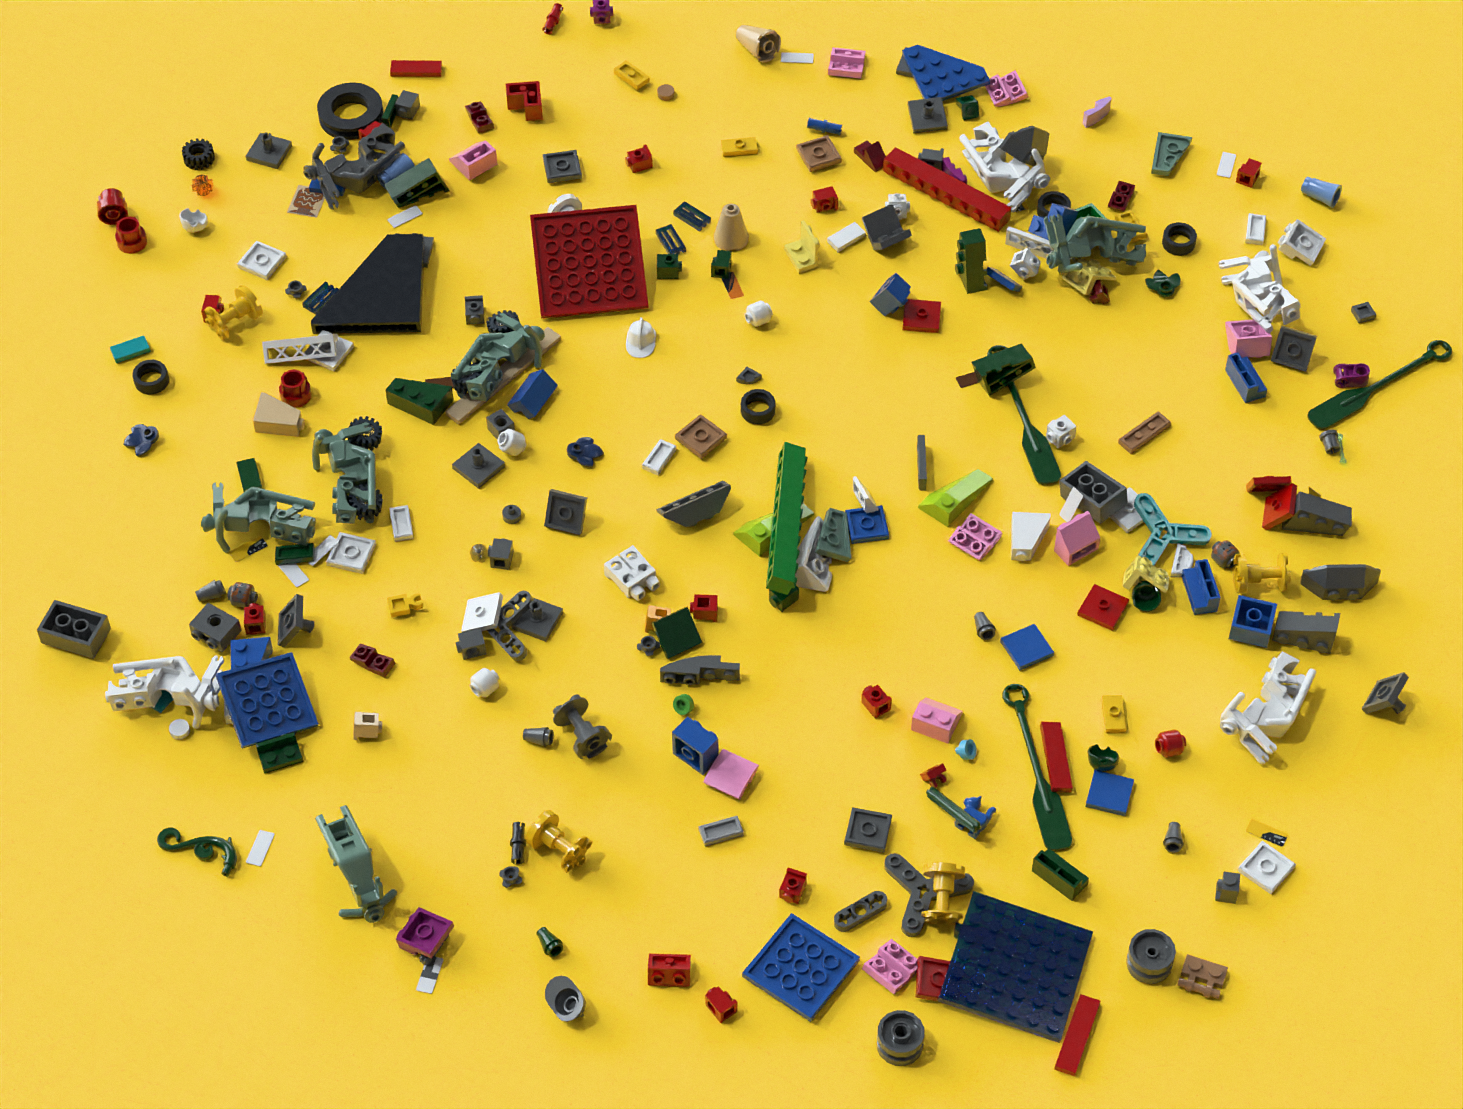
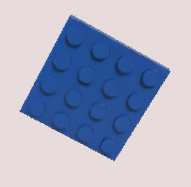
[216,652,318,749]
[742,913,860,1022]

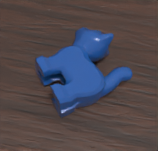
[954,796,996,839]

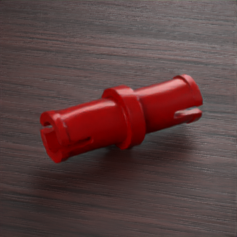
[542,3,564,35]

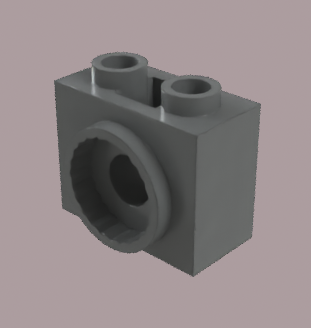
[189,603,242,652]

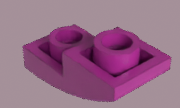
[941,157,967,184]

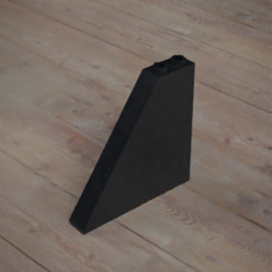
[311,233,425,334]

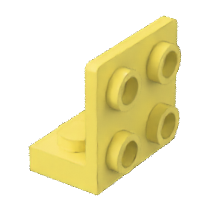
[784,220,820,274]
[1062,258,1116,295]
[1122,555,1169,593]

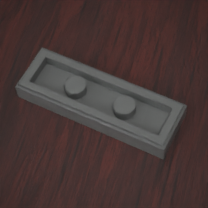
[917,435,927,491]

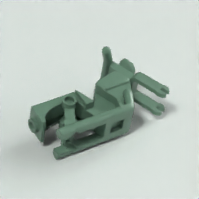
[1044,214,1146,273]
[201,482,316,553]
[315,805,397,923]

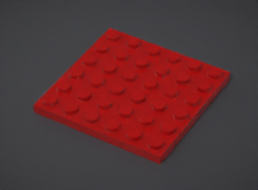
[530,204,648,319]

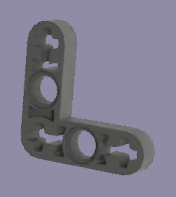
[487,590,534,661]

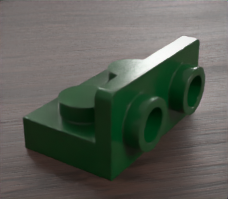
[256,733,303,774]

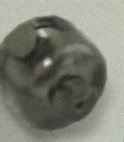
[470,544,489,563]

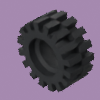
[182,138,215,170]

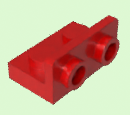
[648,953,691,987]

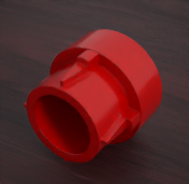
[97,188,128,225]
[115,217,147,254]
[279,369,312,408]

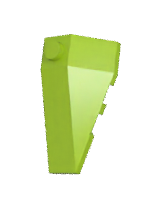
[918,469,993,527]
[733,504,814,557]

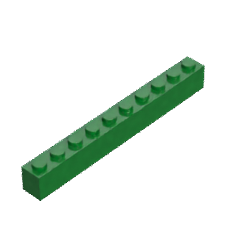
[766,442,808,595]

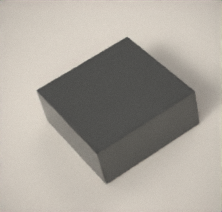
[1351,302,1376,324]

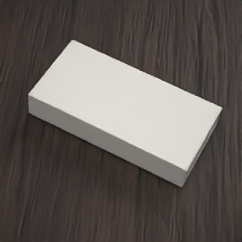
[1245,213,1266,245]
[827,222,866,252]
[642,439,677,475]
[389,505,414,542]

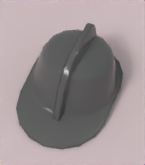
[545,975,586,1022]

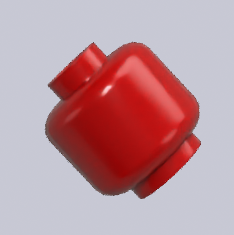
[1155,729,1186,757]

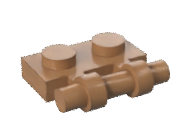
[1177,954,1228,999]

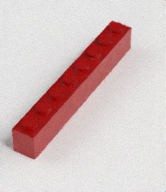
[883,147,1012,232]

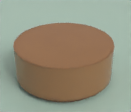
[657,84,674,101]

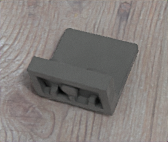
[862,204,912,250]

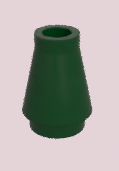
[536,927,563,957]

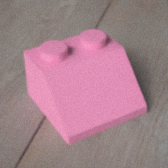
[1225,319,1272,358]
[911,698,963,743]

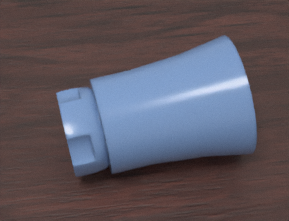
[377,153,415,190]
[1301,176,1342,208]

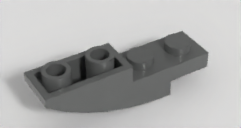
[660,655,740,685]

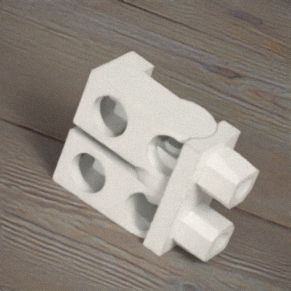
[604,545,660,601]

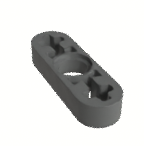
[834,891,887,932]

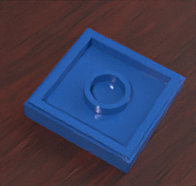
[845,505,889,544]
[1000,623,1054,671]
[1085,770,1134,816]

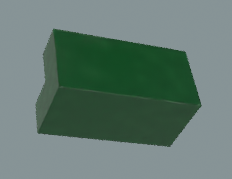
[1032,848,1089,901]

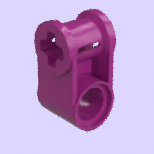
[1333,363,1370,388]

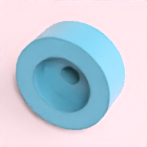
[955,739,977,760]

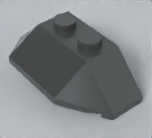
[999,125,1050,167]
[656,480,731,527]
[1300,564,1381,601]

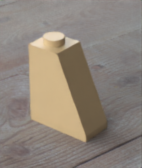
[253,392,305,437]

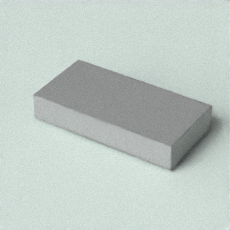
[698,816,744,847]

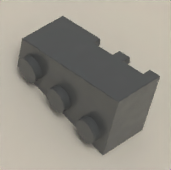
[1282,491,1352,536]
[1272,611,1341,654]

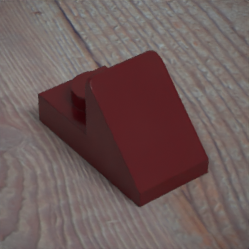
[854,140,886,172]

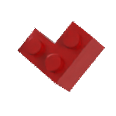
[505,81,543,121]

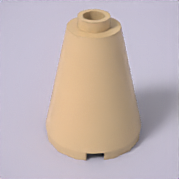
[736,25,781,63]
[714,203,749,251]

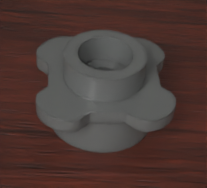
[330,136,350,153]
[285,280,307,298]
[637,636,660,656]
[499,866,522,888]

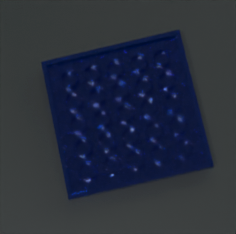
[938,891,1093,1043]

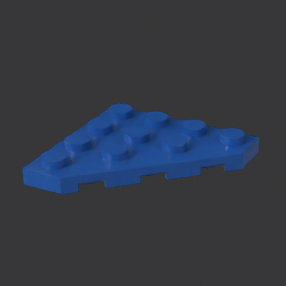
[902,44,990,101]

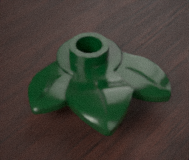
[1145,270,1181,297]

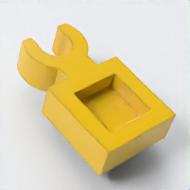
[387,593,423,618]

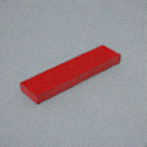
[1040,721,1073,792]
[1054,994,1101,1076]

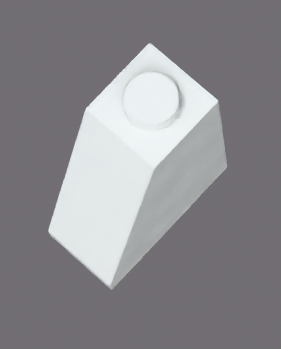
[1011,512,1051,561]

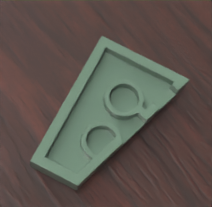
[1151,132,1193,176]
[815,508,851,562]

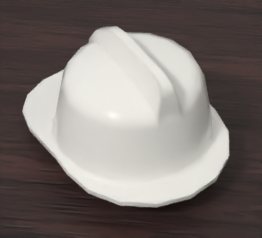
[626,317,656,358]

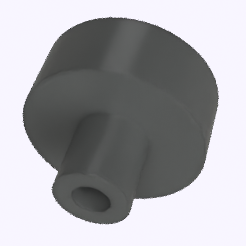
[502,505,521,524]

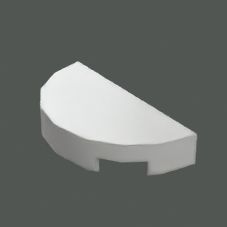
[1170,543,1193,577]

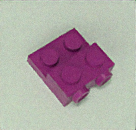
[396,907,454,959]

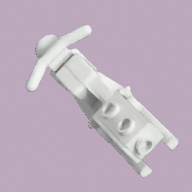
[959,122,1050,213]
[1218,244,1301,333]
[1220,651,1316,764]
[105,655,224,729]

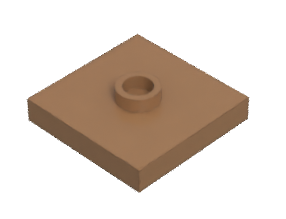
[796,135,842,172]
[675,414,727,459]

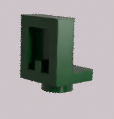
[956,95,979,120]

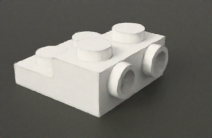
[1277,219,1326,266]

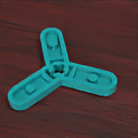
[1134,493,1212,566]

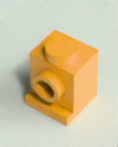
[645,605,671,633]

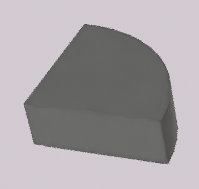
[736,366,762,384]

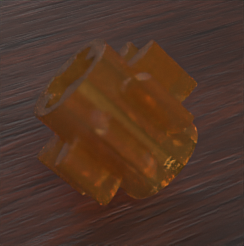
[191,174,214,196]

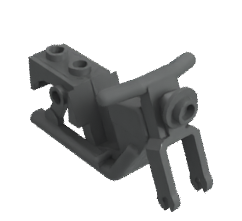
[303,123,405,210]

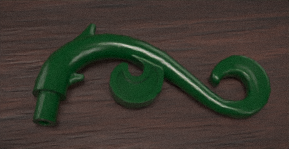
[157,827,237,877]

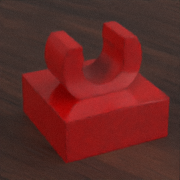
[920,763,946,787]

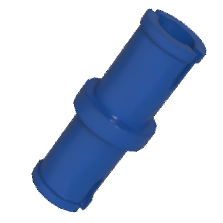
[807,117,843,135]

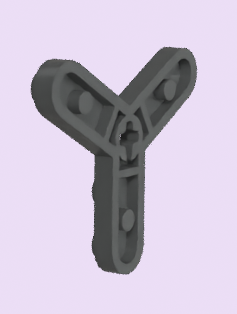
[884,853,974,937]

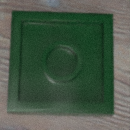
[652,607,702,659]

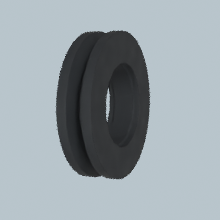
[317,82,384,140]

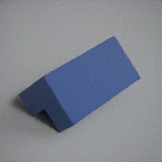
[1225,352,1267,403]
[507,369,558,419]
[1181,559,1221,615]

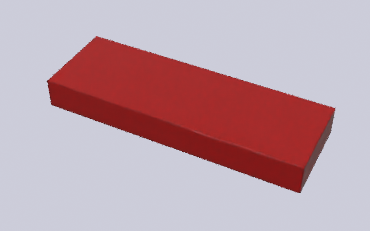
[390,60,442,77]

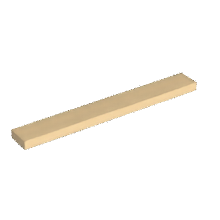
[445,327,561,425]

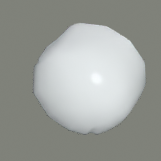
[179,208,208,232]

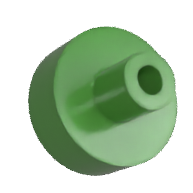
[673,694,694,715]

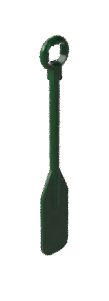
[1307,340,1452,429]
[987,345,1061,485]
[1002,684,1072,851]

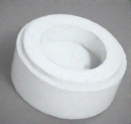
[169,719,190,740]

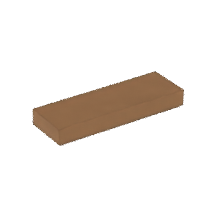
[1118,411,1171,454]

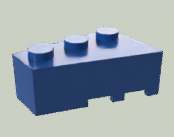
[231,637,273,669]

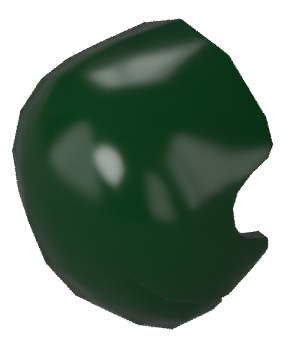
[1132,580,1161,612]
[1087,744,1119,771]

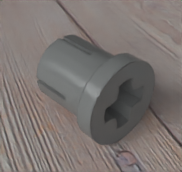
[1319,430,1341,454]

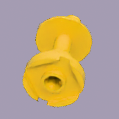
[205,285,263,340]
[1233,553,1291,593]
[526,810,593,873]
[921,862,966,925]

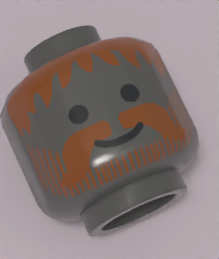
[1211,540,1240,569]
[227,582,258,608]

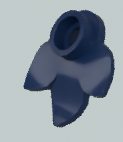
[123,424,159,457]
[567,437,604,467]

